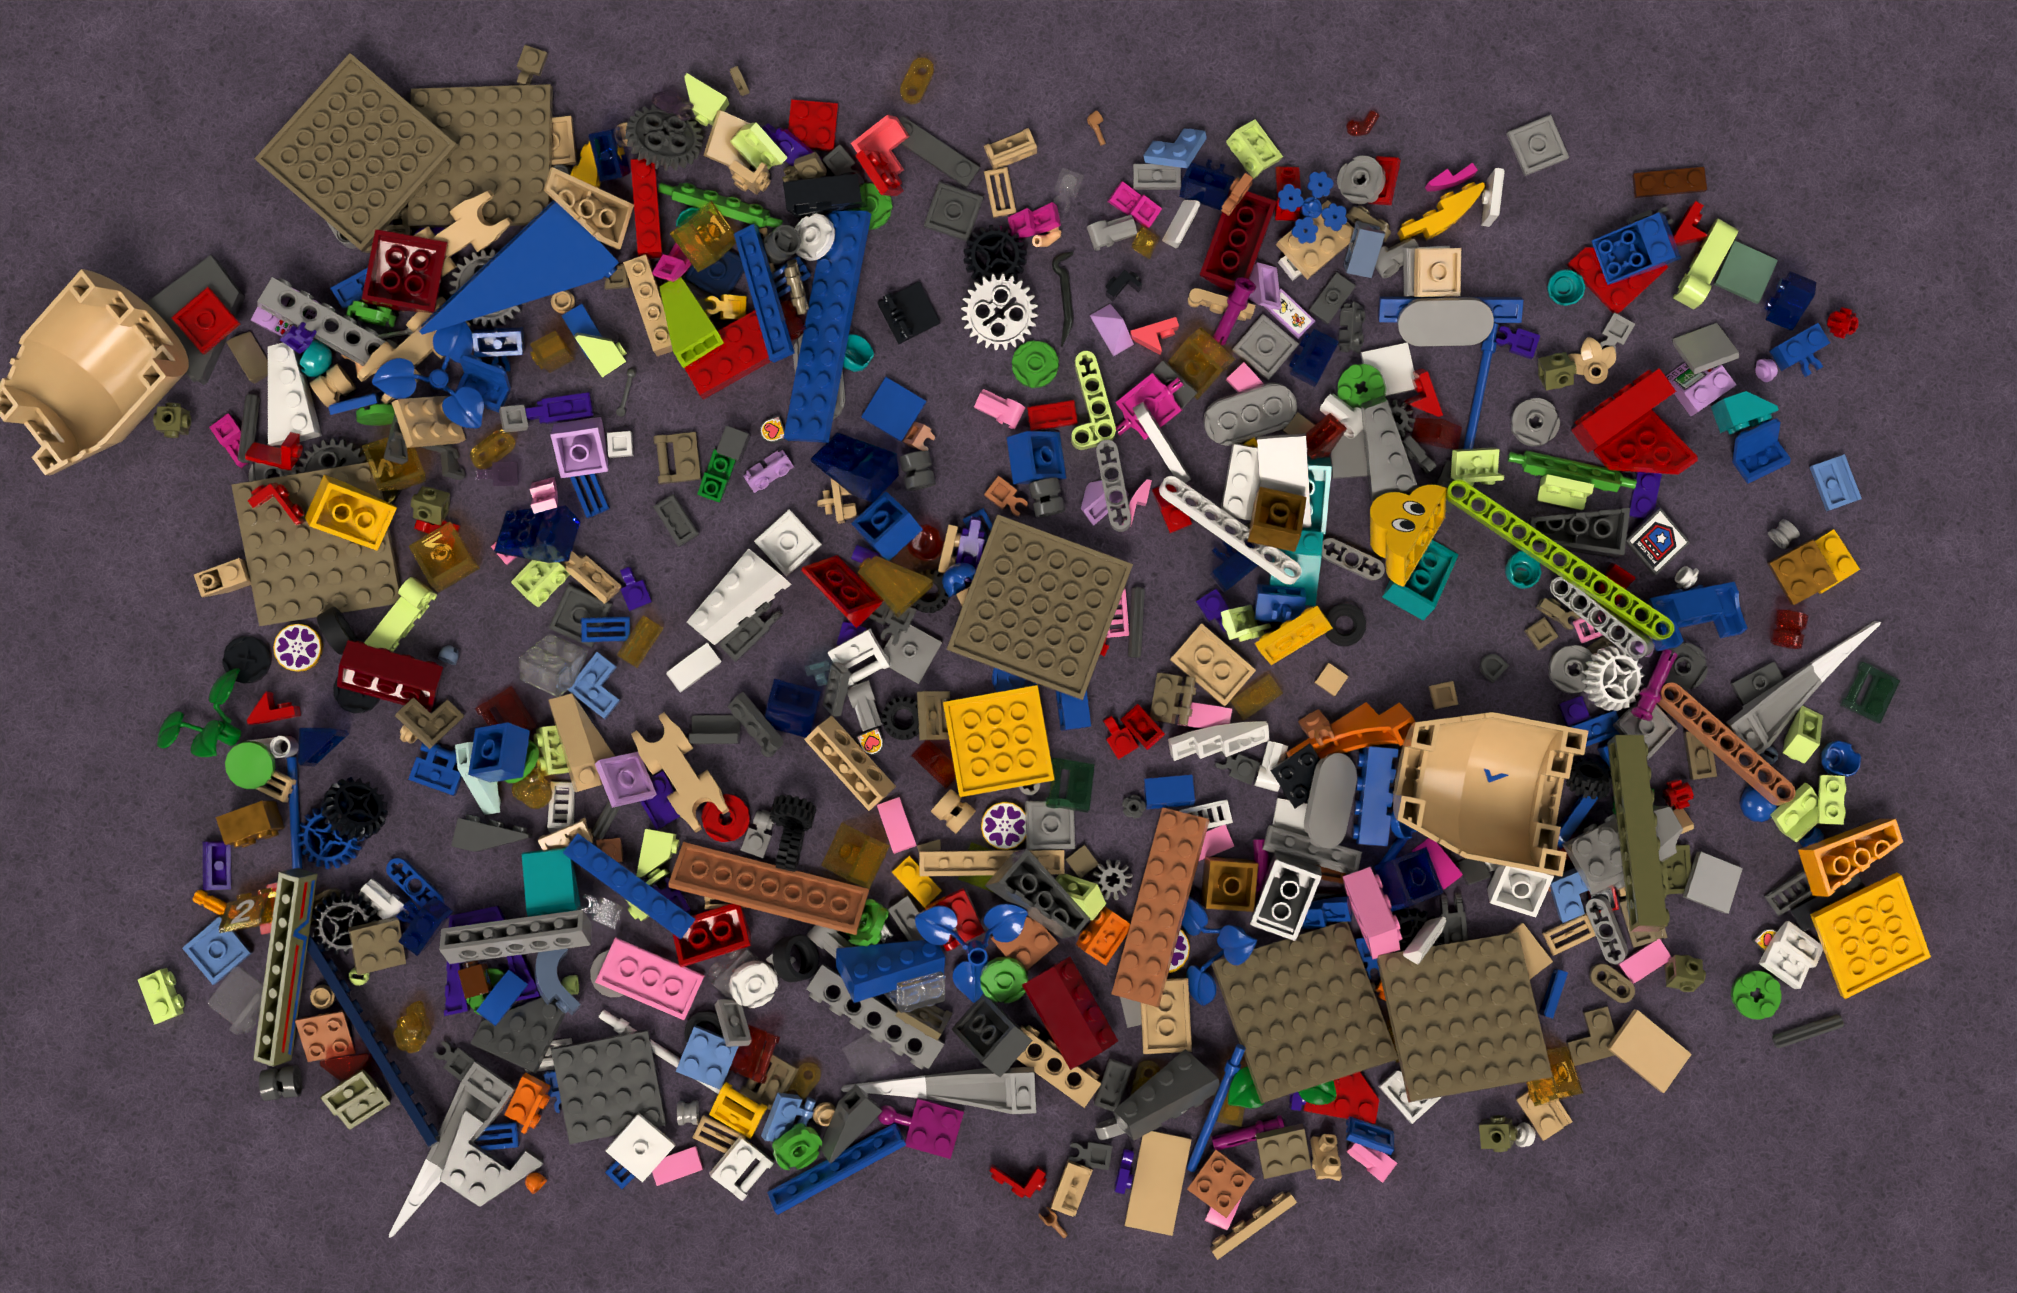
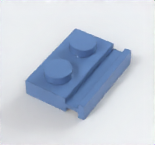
[1810,454,1862,511]

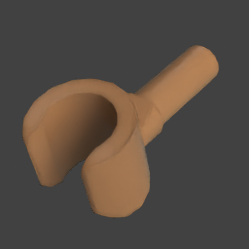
[1087,111,1106,146]
[1039,1207,1068,1238]

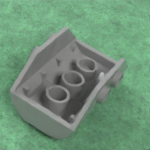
[1562,805,1683,895]

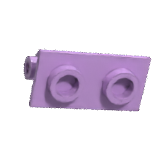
[743,450,794,493]

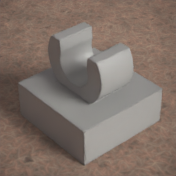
[499,405,528,433]

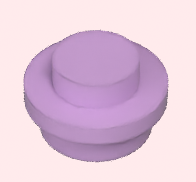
[1755,359,1778,382]

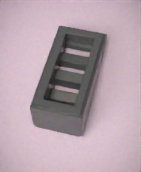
[1764,868,1812,916]

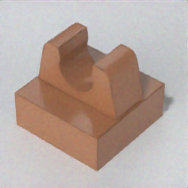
[902,421,935,451]

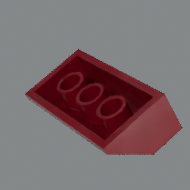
[1200,190,1277,293]
[337,640,443,713]
[1022,956,1118,1070]

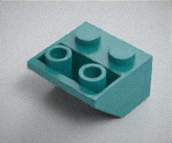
[1711,391,1779,435]

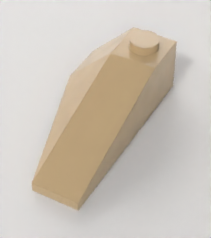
[544,167,634,250]
[548,693,615,792]

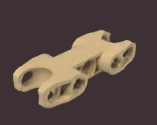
[414,190,513,278]
[357,297,471,404]
[631,712,729,833]

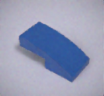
[561,304,602,359]
[1302,896,1353,929]
[476,970,528,1026]

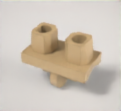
[817,478,857,524]
[1310,1134,1342,1181]

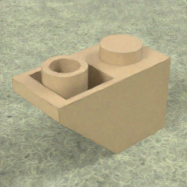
[194,558,251,597]

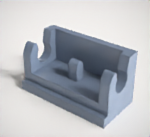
[1343,220,1385,278]

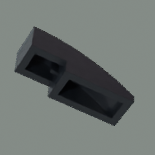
[1791,873,1866,932]

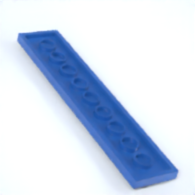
[783,211,871,443]

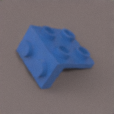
[455,355,511,413]
[1732,418,1791,484]

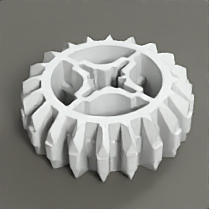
[1582,646,1645,711]

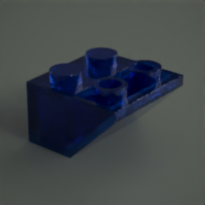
[765,678,823,738]

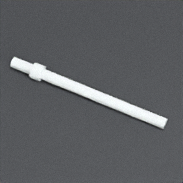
[598,1010,723,1094]

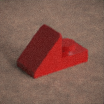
[1673,201,1708,246]
[1404,368,1443,417]
[1152,484,1192,533]
[1596,562,1636,605]
[247,692,301,725]
[1120,704,1165,750]

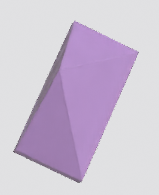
[1248,262,1281,310]
[1090,304,1134,356]
[1081,478,1129,526]

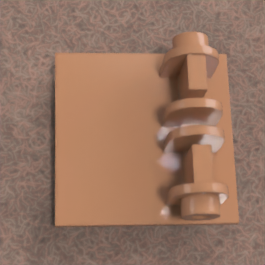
[295,1010,355,1062]
[1187,1149,1255,1218]

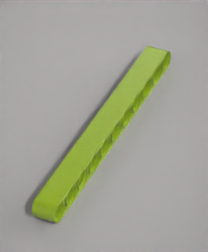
[1446,480,1674,641]

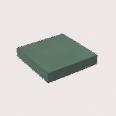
[1714,241,1778,304]

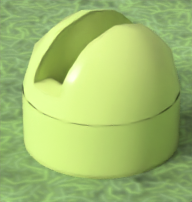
[349,967,369,986]
[561,975,579,995]

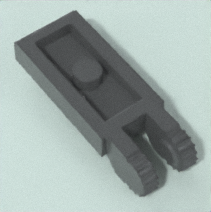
[719,602,783,662]
[1439,893,1468,944]

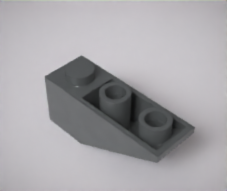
[451,814,533,852]
[819,1084,882,1163]

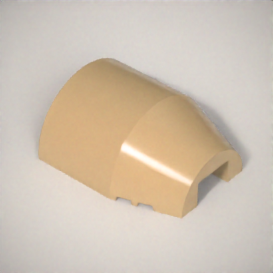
[0,269,189,475]
[1393,712,1588,877]

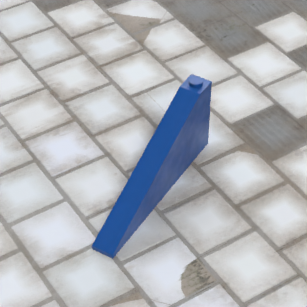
[417,200,619,335]

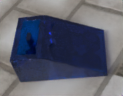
[811,432,899,503]
[494,505,581,563]

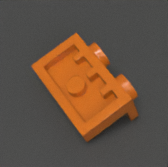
[1076,906,1130,965]
[504,1073,551,1134]

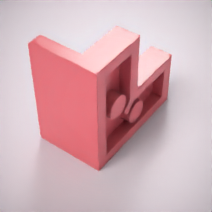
[851,115,910,175]

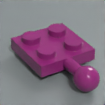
[878,1098,964,1159]

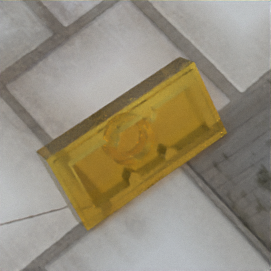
[617,615,664,668]
[1230,674,1283,721]

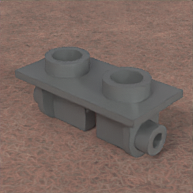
[1338,302,1366,354]

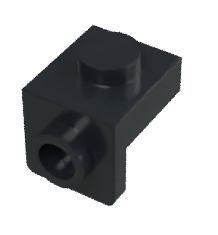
[1105,269,1143,302]

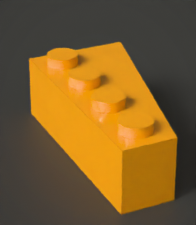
[1798,819,1903,897]

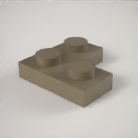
[395,697,464,749]
[1683,726,1729,780]
[1566,1006,1616,1066]

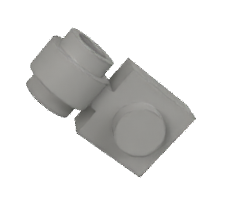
[741,810,774,858]

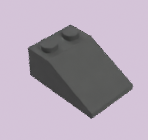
[1250,851,1322,941]
[952,993,1033,1077]

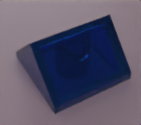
[298,728,349,767]

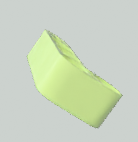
[1673,218,1739,310]
[1071,351,1116,450]
[364,577,437,653]

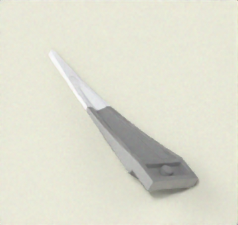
[1726,621,1881,755]
[389,1061,516,1238]
[841,1067,1036,1114]

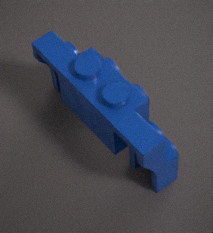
[1645,582,1748,651]

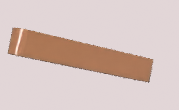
[1658,682,1796,806]

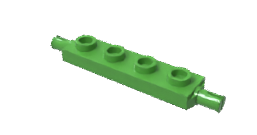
[658,183,783,228]
[1508,451,1637,492]

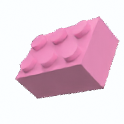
[1343,867,1402,959]

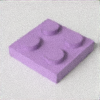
[595,752,657,808]

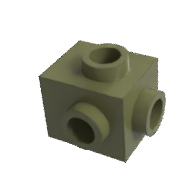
[1538,352,1577,391]
[153,403,191,438]
[411,486,450,526]
[1665,955,1706,992]
[1479,1115,1517,1152]

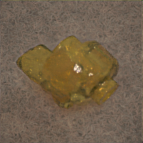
[512,767,552,809]
[393,1000,432,1053]

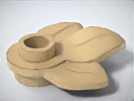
[1568,337,1616,384]

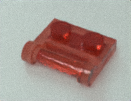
[475,686,538,731]
[729,1024,780,1084]

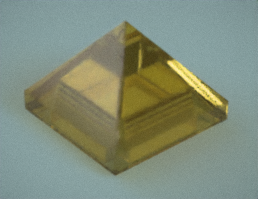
[1131,226,1160,259]

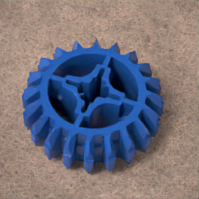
[298,807,365,869]

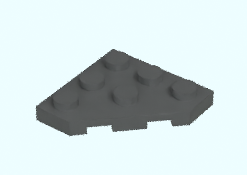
[470,997,565,1074]

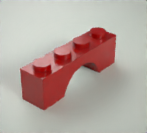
[630,159,662,259]

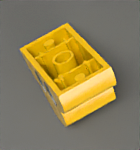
[1370,485,1447,587]

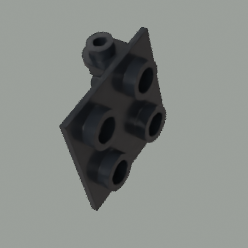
[877,282,941,345]
[1270,743,1320,809]

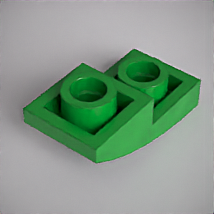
[697,448,736,503]

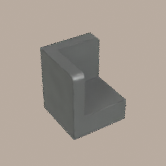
[717,426,751,464]

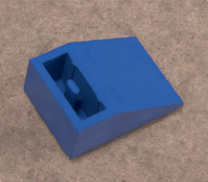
[1592,212,1681,285]

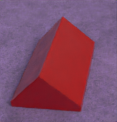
[801,555,883,628]
[673,904,751,967]

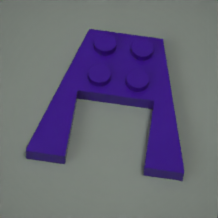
[444,906,541,1016]

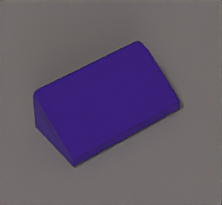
[203,841,231,890]

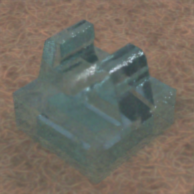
[805,660,831,687]

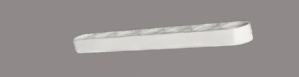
[1159,476,1302,584]

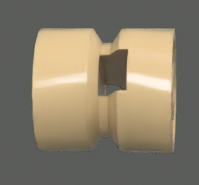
[310,364,356,407]
[931,789,976,834]

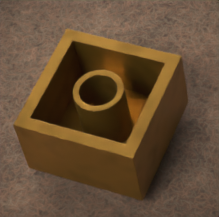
[1248,487,1307,552]
[1767,539,1838,605]
[216,801,285,848]
[1201,856,1258,912]

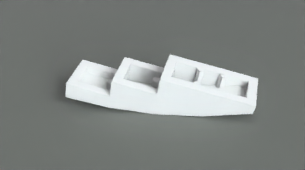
[1168,721,1270,761]

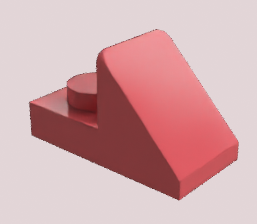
[1130,317,1179,355]

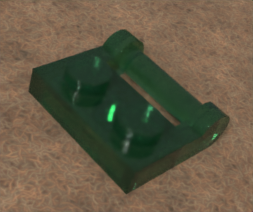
[1840,662,1900,724]
[1046,758,1095,813]

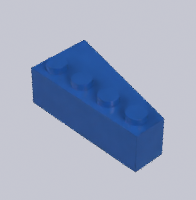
[1352,747,1398,846]
[836,940,945,1003]

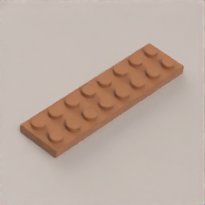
[1112,807,1210,1008]
[669,842,869,935]

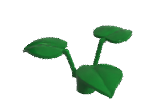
[157,668,241,757]
[1228,1067,1337,1109]

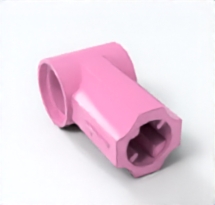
[974,389,1025,429]
[1346,1142,1398,1183]

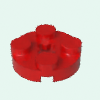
[701,794,750,842]

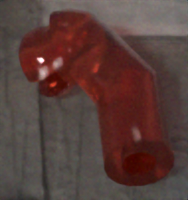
[1346,110,1380,137]

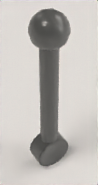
[616,369,636,417]

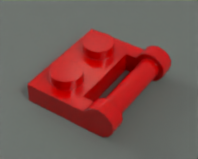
[925,888,985,951]

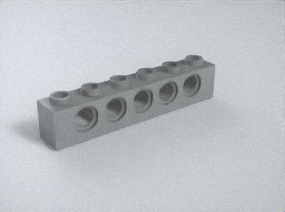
[257,277,399,366]
[439,910,592,964]
[806,964,945,1069]

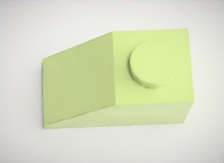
[684,73,729,126]
[574,333,627,377]
[1783,706,1823,764]
[636,829,679,877]
[1055,873,1106,921]

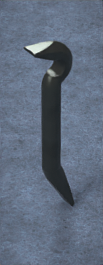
[1052,252,1074,347]

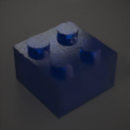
[1374,847,1444,912]

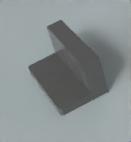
[689,715,740,744]

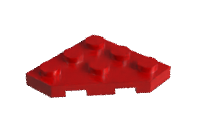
[1567,247,1668,314]
[1594,409,1698,475]
[1303,1072,1379,1124]

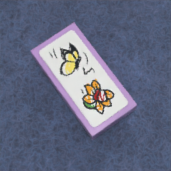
[1264,289,1315,339]

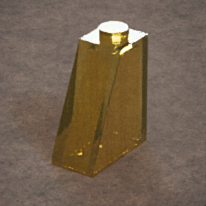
[858,556,933,618]

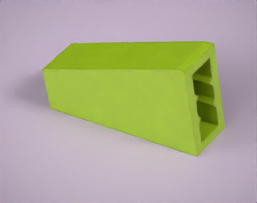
[659,277,724,368]

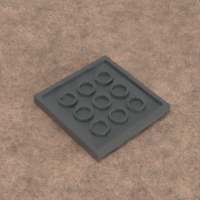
[551,1029,666,1144]

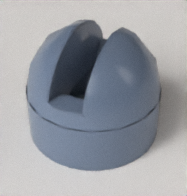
[438,645,459,665]
[1759,746,1778,765]

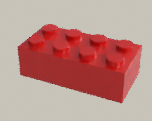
[684,310,772,400]
[1571,368,1677,453]

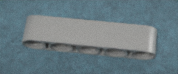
[1550,577,1654,659]

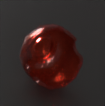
[907,524,945,561]

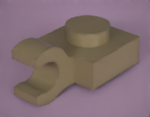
[517,45,548,85]
[782,152,827,182]
[1536,598,1580,630]

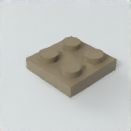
[348,916,406,975]
[1255,1123,1311,1179]

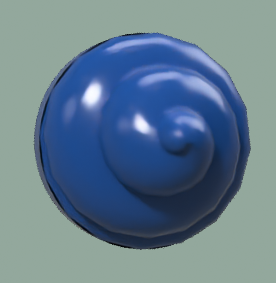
[1800,827,1824,848]

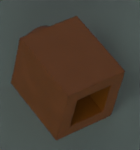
[458,960,493,999]

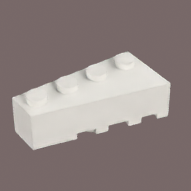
[268,343,322,448]
[687,549,792,645]

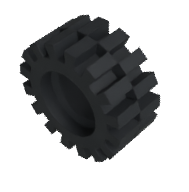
[907,569,950,613]
[881,697,919,740]
[1566,758,1612,799]
[770,795,816,831]
[776,826,805,872]

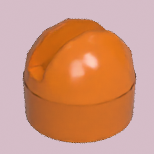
[525,1173,547,1194]

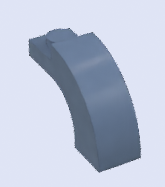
[535,949,581,1015]

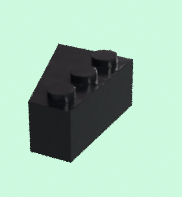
[783,172,868,220]

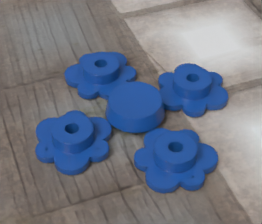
[1278,172,1347,244]

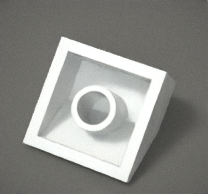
[1487,865,1554,917]

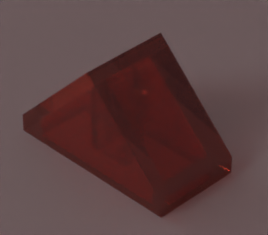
[1306,413,1347,460]
[1412,418,1462,450]
[911,740,956,788]
[320,1053,373,1082]

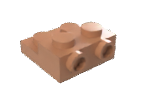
[991,915,1059,971]

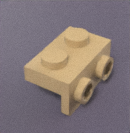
[729,160,771,195]

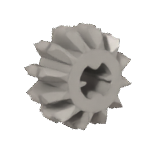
[1092,859,1133,900]

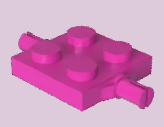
[1116,373,1184,440]

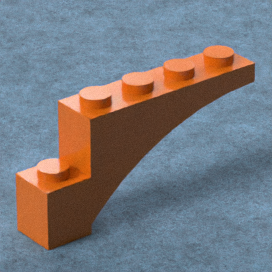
[1286,702,1415,759]

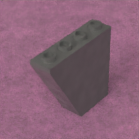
[146,255,245,385]

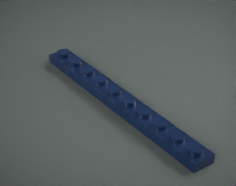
[307,935,440,1148]

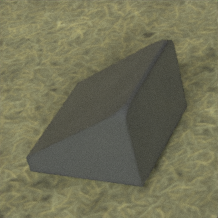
[1457,859,1491,885]

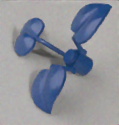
[372,322,484,429]
[1181,896,1257,1006]
[915,903,1028,1003]

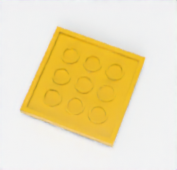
[943,685,1055,797]
[1810,872,1931,999]

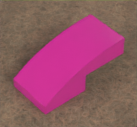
[1425,163,1478,192]
[1107,181,1162,228]
[1008,202,1061,239]
[652,241,700,282]
[209,413,248,468]
[1412,838,1463,890]

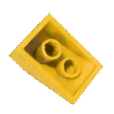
[305,475,397,551]

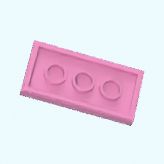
[595,937,704,1020]

